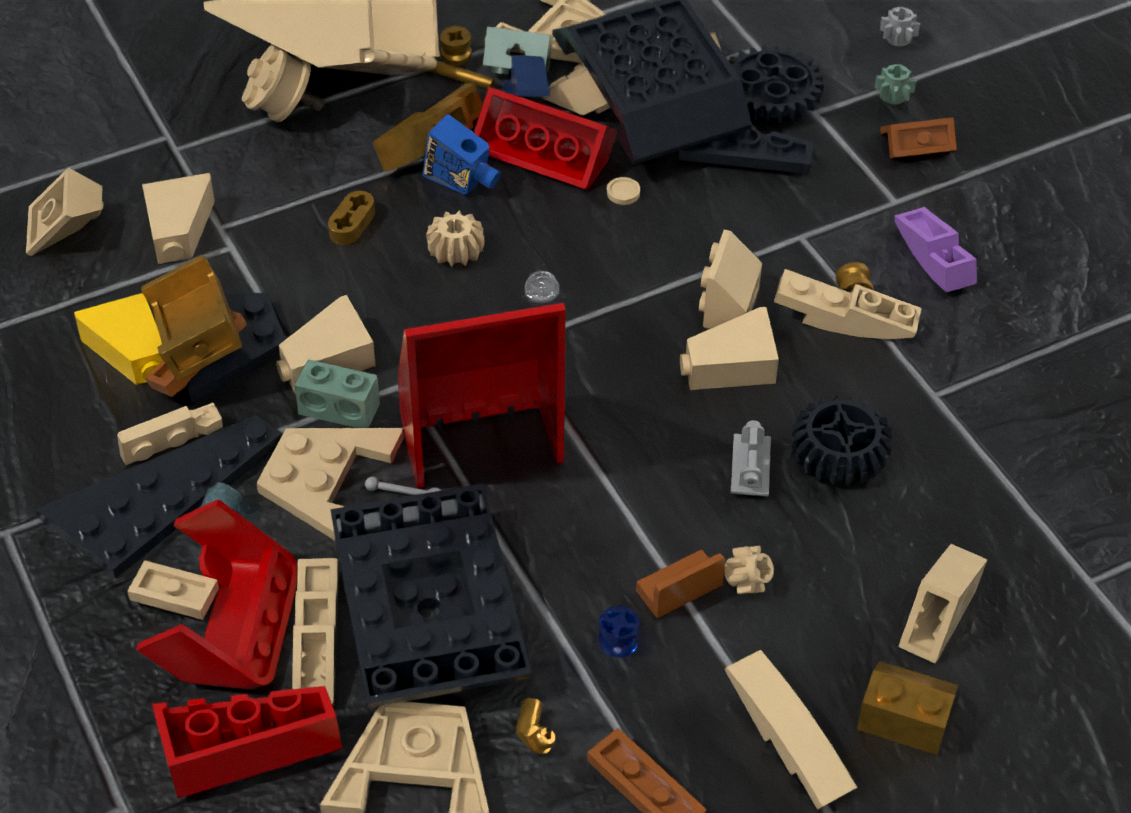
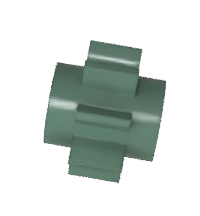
[875,64,916,104]

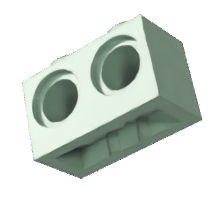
[295,359,380,428]

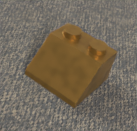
[857,661,958,755]

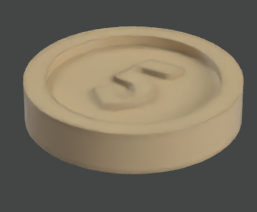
[607,177,640,205]

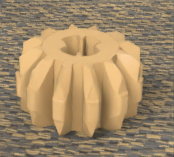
[426,210,485,267]

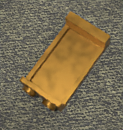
[141,255,243,381]

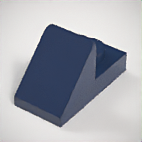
[504,55,549,97]

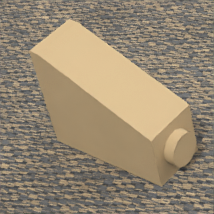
[142,173,215,264]
[276,295,376,394]
[680,307,779,390]
[898,544,987,663]

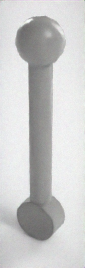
[365,477,440,495]

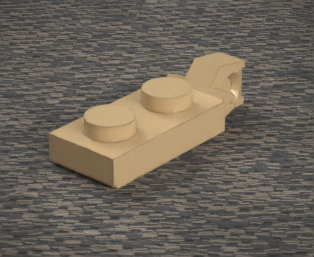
[117,403,223,465]

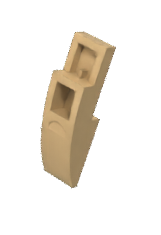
[774,269,922,339]

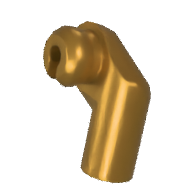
[516,698,556,754]

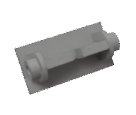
[731,420,771,496]

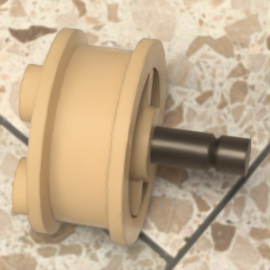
[242,44,324,122]

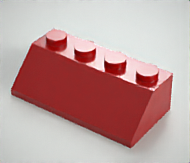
[474,87,618,190]

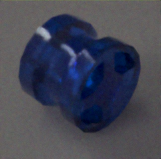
[599,606,639,657]

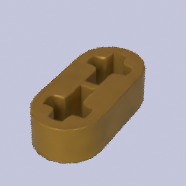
[328,191,375,245]

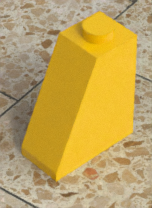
[74,293,163,385]

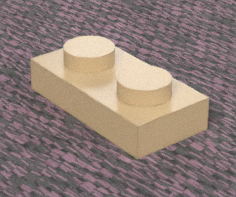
[128,560,219,620]

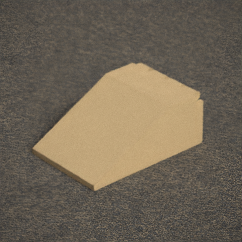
[204,0,439,75]

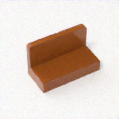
[880,117,957,158]
[636,549,726,618]

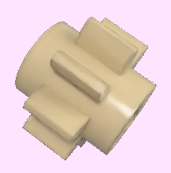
[724,546,774,594]

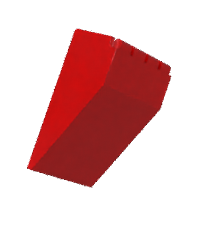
[397,303,566,489]

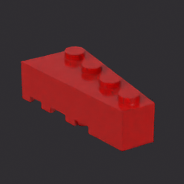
[152,686,342,798]

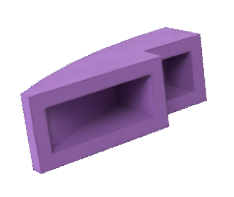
[895,207,977,292]

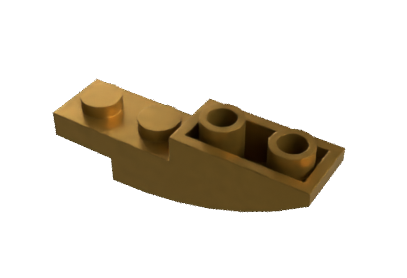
[372,83,483,172]

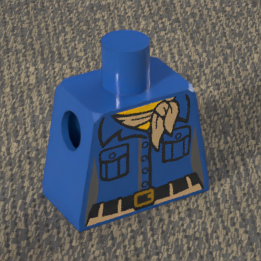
[422,114,501,194]

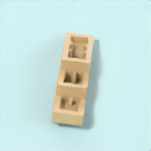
[292,558,339,706]
[724,650,857,810]

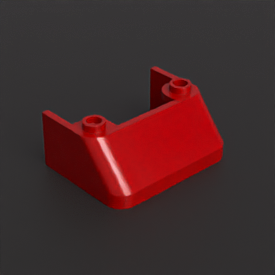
[136,499,298,690]

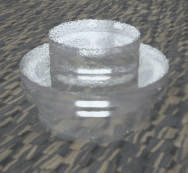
[525,271,559,303]

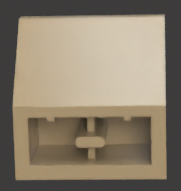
[699,230,762,329]

